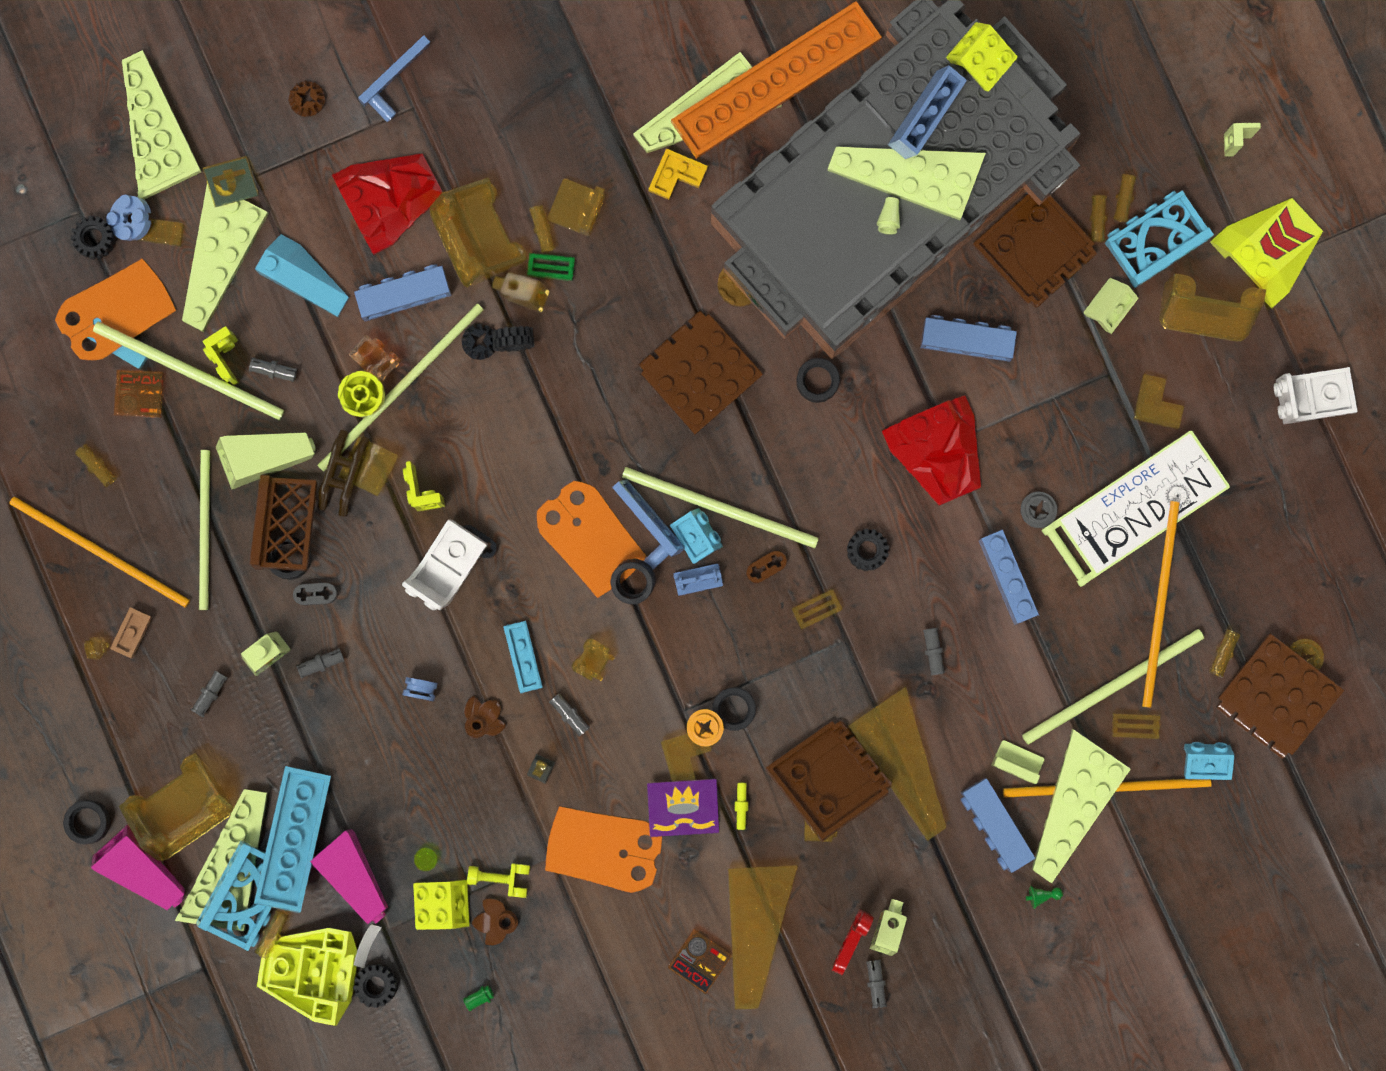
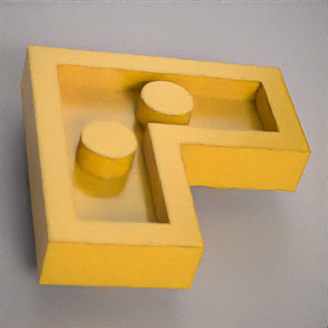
[648,148,708,200]

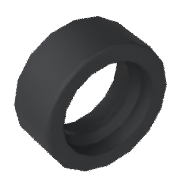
[796,358,840,403]
[267,536,312,580]
[610,558,656,604]
[712,687,756,731]
[63,800,111,844]

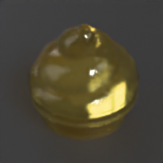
[84,637,109,660]

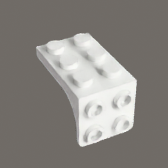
[1274,367,1357,424]
[402,519,488,610]

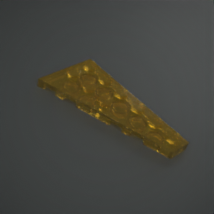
[849,687,946,841]
[728,865,798,1009]

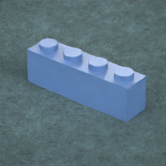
[888,66,967,159]
[354,264,452,321]
[920,315,1016,362]
[979,530,1039,625]
[960,778,1035,873]

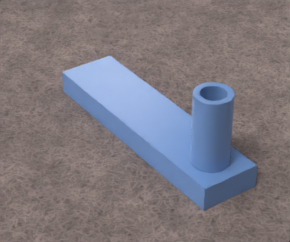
[358,35,430,122]
[612,479,685,570]

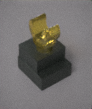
[527,754,556,784]

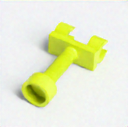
[467,863,530,898]

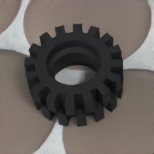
[71,216,116,260]
[492,326,535,352]
[847,529,889,571]
[354,964,397,1008]

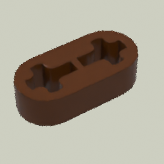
[746,551,787,584]

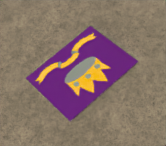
[647,779,719,837]

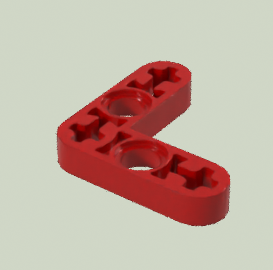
[831,909,874,975]

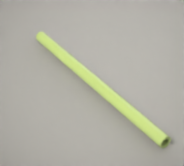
[93,322,284,420]
[622,467,819,548]
[1022,629,1204,745]

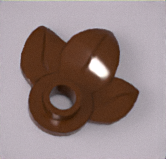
[464,696,506,739]
[472,899,518,945]

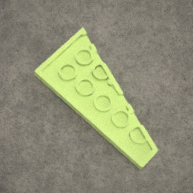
[122,50,202,200]
[633,52,782,153]
[827,147,986,220]
[182,181,269,332]
[1032,729,1131,883]
[175,789,268,931]

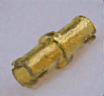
[1113,174,1137,222]
[1089,195,1108,242]
[529,205,556,253]
[75,444,116,487]
[1209,630,1240,678]
[254,910,289,958]

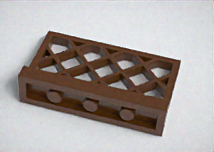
[250,475,317,571]

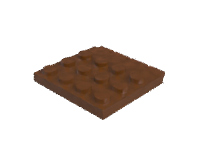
[972,194,1097,308]
[638,311,763,435]
[1216,633,1345,759]
[766,720,893,842]

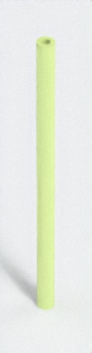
[199,450,210,610]

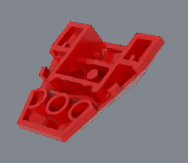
[332,154,443,255]
[882,395,981,506]

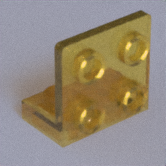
[547,179,606,237]

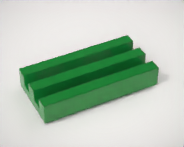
[527,253,575,281]

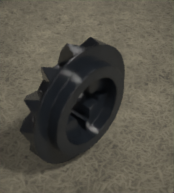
[461,323,495,360]

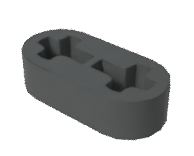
[293,583,338,606]

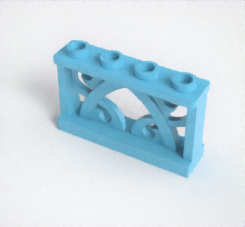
[1104,190,1214,288]
[196,840,272,951]

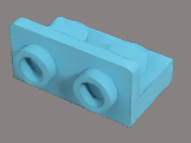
[670,508,723,564]
[1184,742,1234,780]

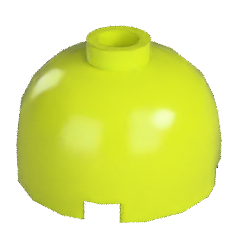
[338,371,385,417]

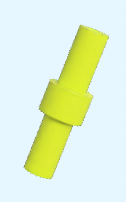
[735,783,749,830]

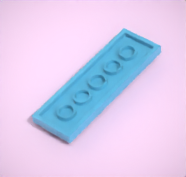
[254,766,331,913]

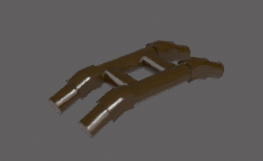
[317,430,370,517]

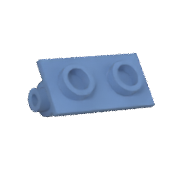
[673,564,723,596]

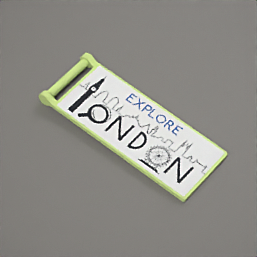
[1042,431,1230,587]

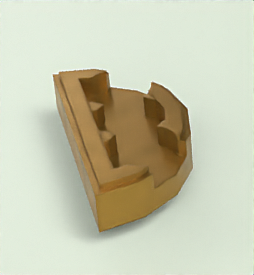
[717,268,752,307]

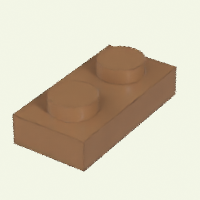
[110,607,152,659]

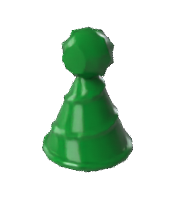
[1025,886,1063,909]

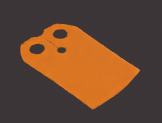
[55,259,176,360]
[537,481,647,598]
[545,806,662,893]

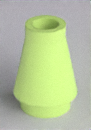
[877,197,900,235]

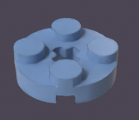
[106,195,151,241]

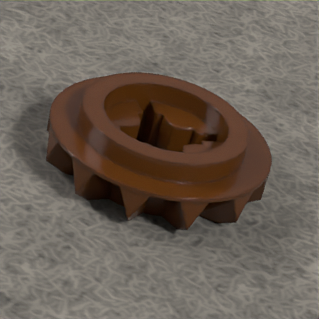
[288,80,325,117]

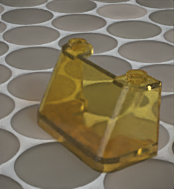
[430,178,527,288]
[1159,274,1266,341]
[119,753,234,861]

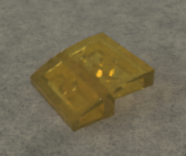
[338,437,399,497]

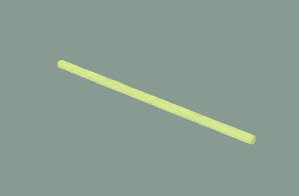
[317,304,484,471]

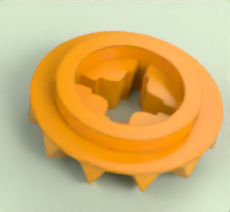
[687,709,724,746]

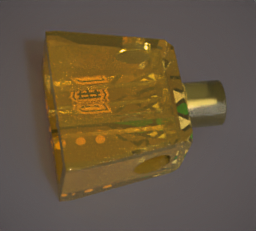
[493,272,549,313]

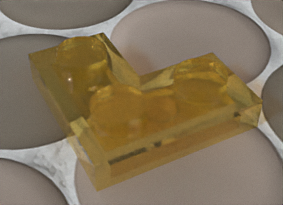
[1133,374,1184,429]
[661,729,711,782]

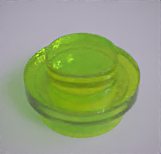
[414,848,437,871]

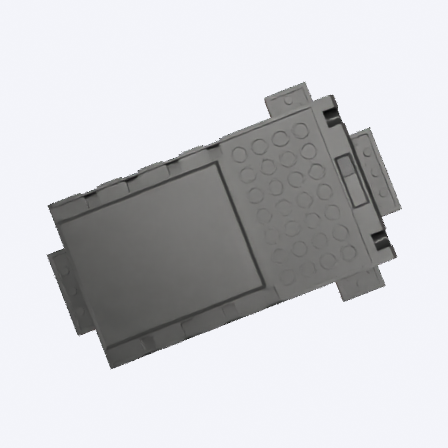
[711,0,1081,359]

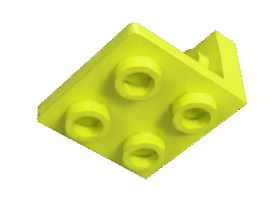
[946,22,1017,91]
[202,326,238,385]
[403,461,445,511]
[413,880,469,930]

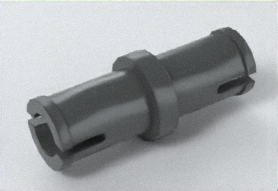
[249,357,297,382]
[923,628,945,675]
[296,648,344,679]
[191,671,228,718]
[549,693,590,736]
[866,960,887,1008]

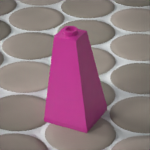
[91,825,185,910]
[310,829,388,924]

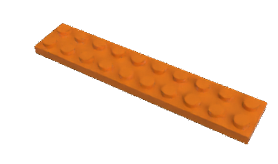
[671,1,882,159]

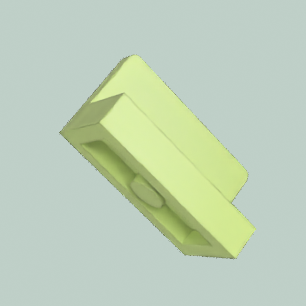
[1224,123,1261,156]
[1084,278,1138,334]
[991,740,1044,784]

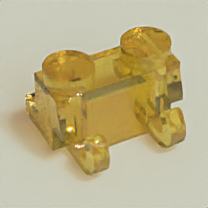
[572,639,615,681]

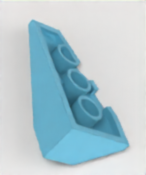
[255,234,349,317]

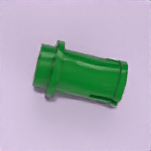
[463,986,494,1011]

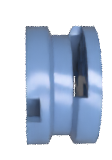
[403,677,438,701]

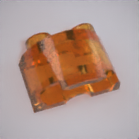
[348,334,401,383]

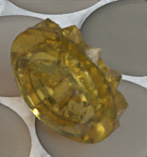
[1290,639,1324,670]

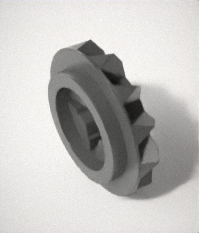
[1020,492,1057,528]

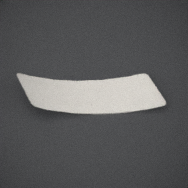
[354,924,381,968]

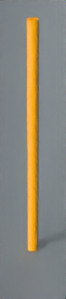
[9,496,190,608]
[1142,501,1180,708]
[1003,779,1211,798]

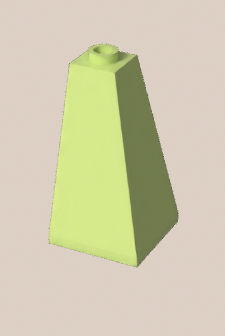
[216,433,316,489]

